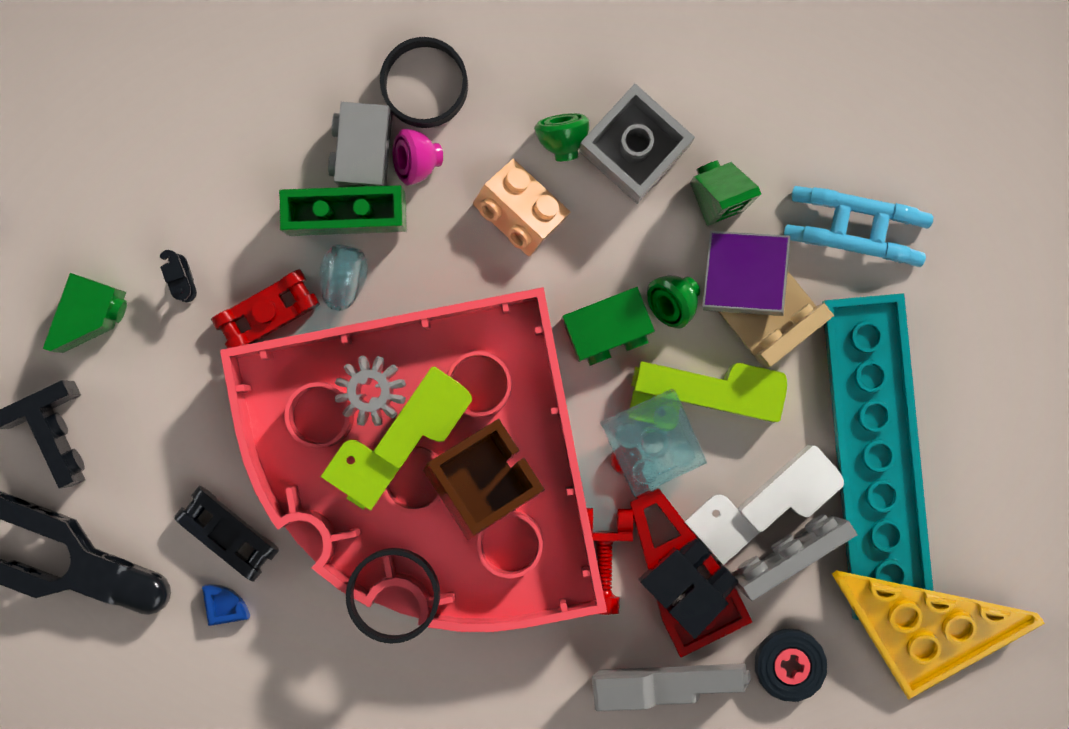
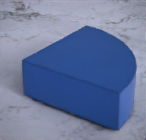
[202,584,250,626]

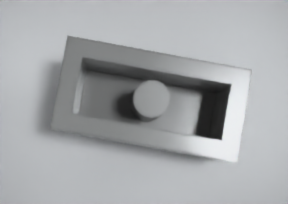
[328,102,393,187]

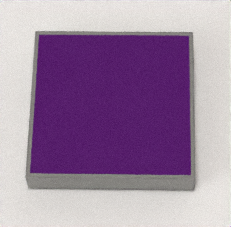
[702,231,790,316]

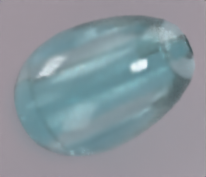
[319,245,368,311]

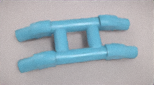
[784,186,933,267]

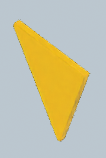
[831,570,1045,700]

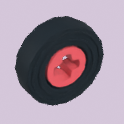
[755,629,827,702]

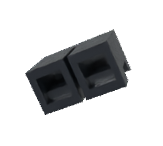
[638,537,739,639]

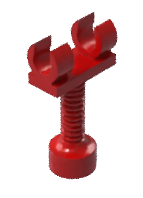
[587,508,633,615]

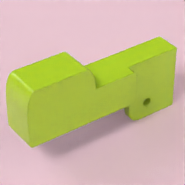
[627,361,787,426]
[320,367,472,511]

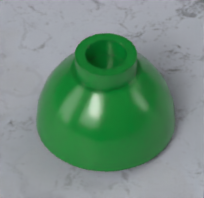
[534,113,589,162]
[647,275,700,329]

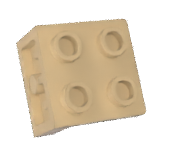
[719,272,834,368]

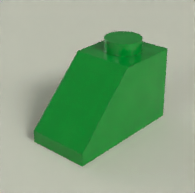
[43,273,127,353]

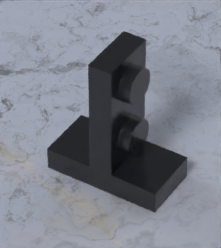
[0,380,86,489]

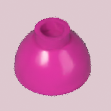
[392,129,443,185]

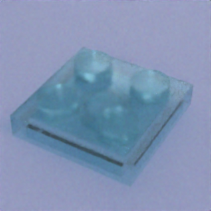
[600,389,707,497]

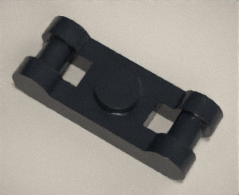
[174,486,279,582]

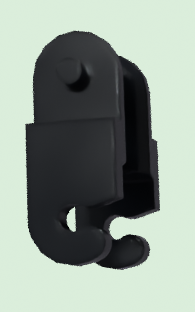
[160,250,197,303]

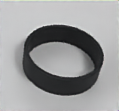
[380,37,468,128]
[346,548,440,644]

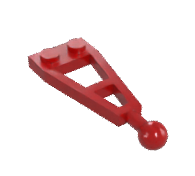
[610,444,753,658]

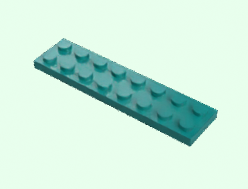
[822,293,934,620]

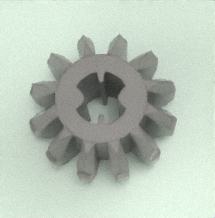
[335,356,406,426]

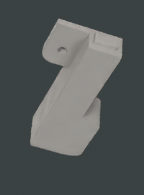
[592,663,751,711]

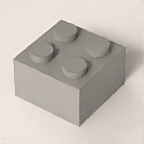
[579,83,695,204]

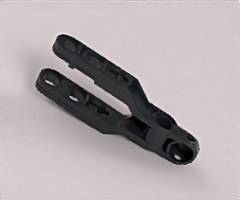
[0,491,171,615]

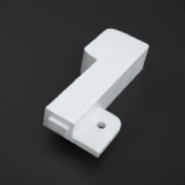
[685,445,844,565]

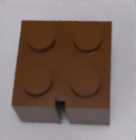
[423,419,545,540]

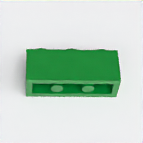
[279,185,407,236]

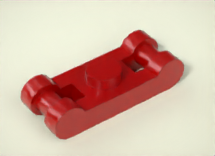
[211,269,320,348]

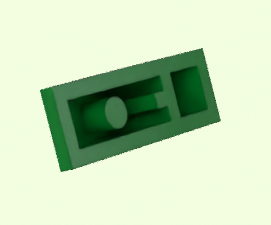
[690,160,761,226]

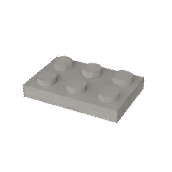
[734,514,858,601]

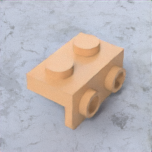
[473,159,571,256]

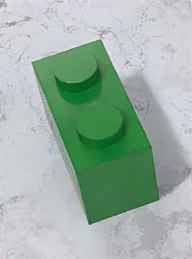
[562,287,655,366]

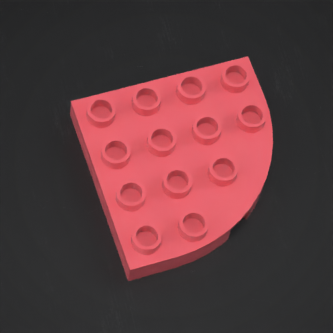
[220,287,607,632]

